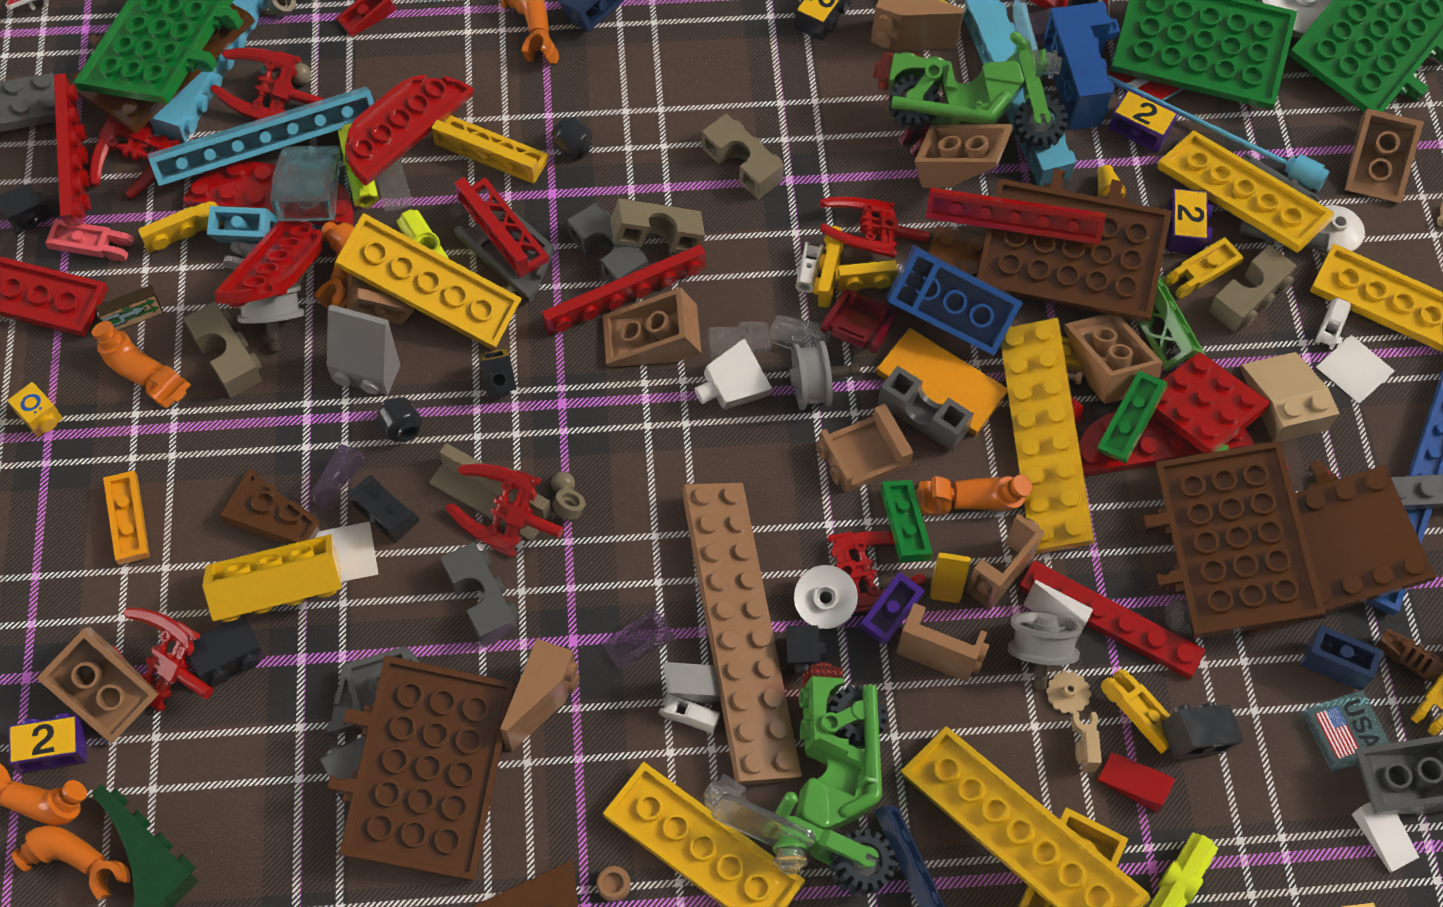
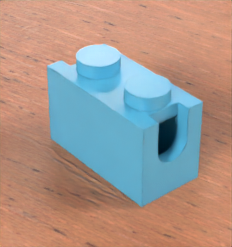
[207,206,278,244]

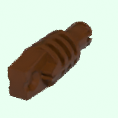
[1376,628,1443,682]

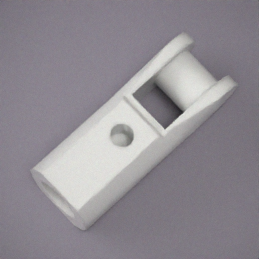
[795,242,824,293]
[1314,298,1351,350]
[658,693,721,734]

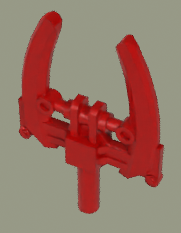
[210,48,325,120]
[90,117,179,200]
[819,197,930,259]
[445,463,564,557]
[799,531,926,614]
[112,608,213,711]

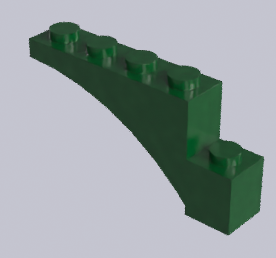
[91,784,199,907]

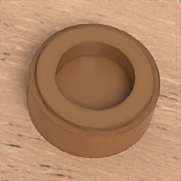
[597,866,631,903]

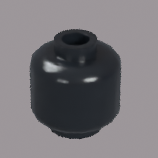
[551,117,594,159]
[376,397,422,442]

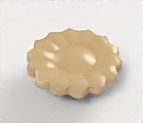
[1046,671,1091,715]

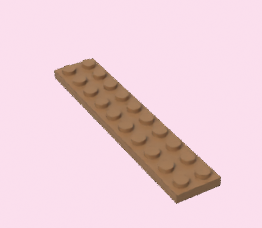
[682,483,802,786]

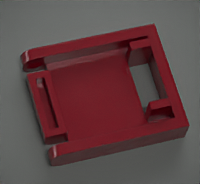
[820,289,900,354]

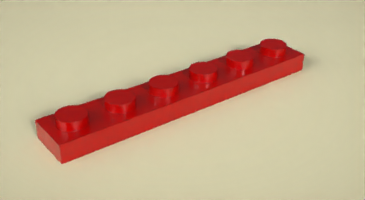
[926,187,1106,245]
[542,244,706,335]
[1018,560,1206,680]

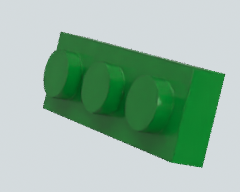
[1097,371,1168,464]
[880,480,933,563]

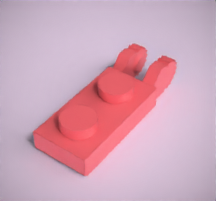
[45,219,134,262]

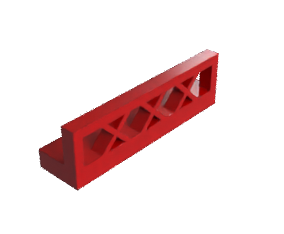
[454,177,549,278]

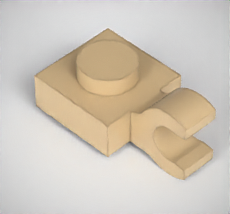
[1071,712,1102,773]

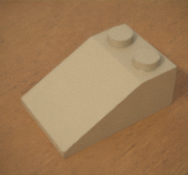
[1240,352,1340,442]

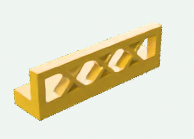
[432,115,549,184]

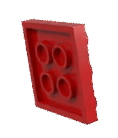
[1153,352,1270,454]

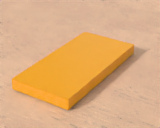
[876,328,1008,436]

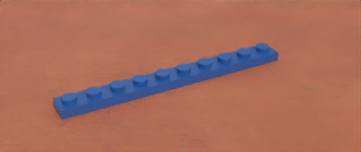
[1365,370,1443,616]

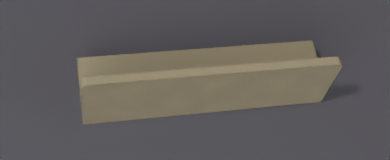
[430,443,552,541]

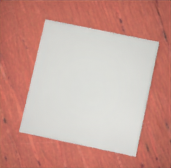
[1316,335,1395,404]
[315,522,378,582]

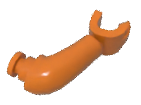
[500,0,559,64]
[314,222,355,309]
[91,320,191,408]
[915,475,1032,516]
[0,763,87,826]
[11,825,133,900]

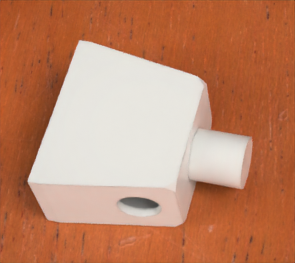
[694,339,772,409]

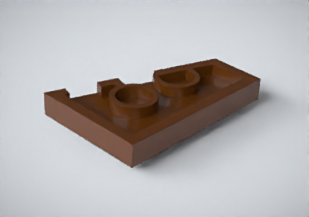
[220,468,321,545]
[474,860,578,907]

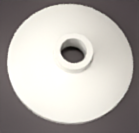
[1319,205,1365,252]
[794,565,858,629]

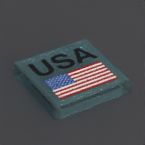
[1302,690,1390,772]

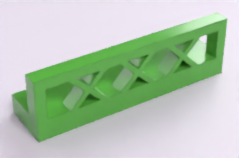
[1137,275,1205,371]

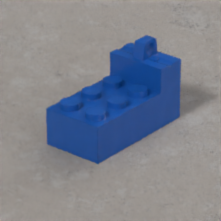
[1042,2,1120,130]
[886,245,1023,356]

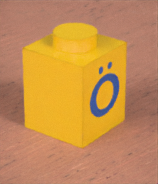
[7,382,63,437]

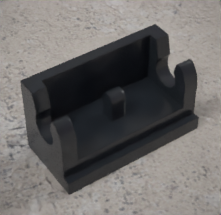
[347,475,420,543]

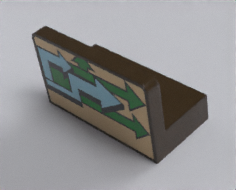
[96,284,164,331]

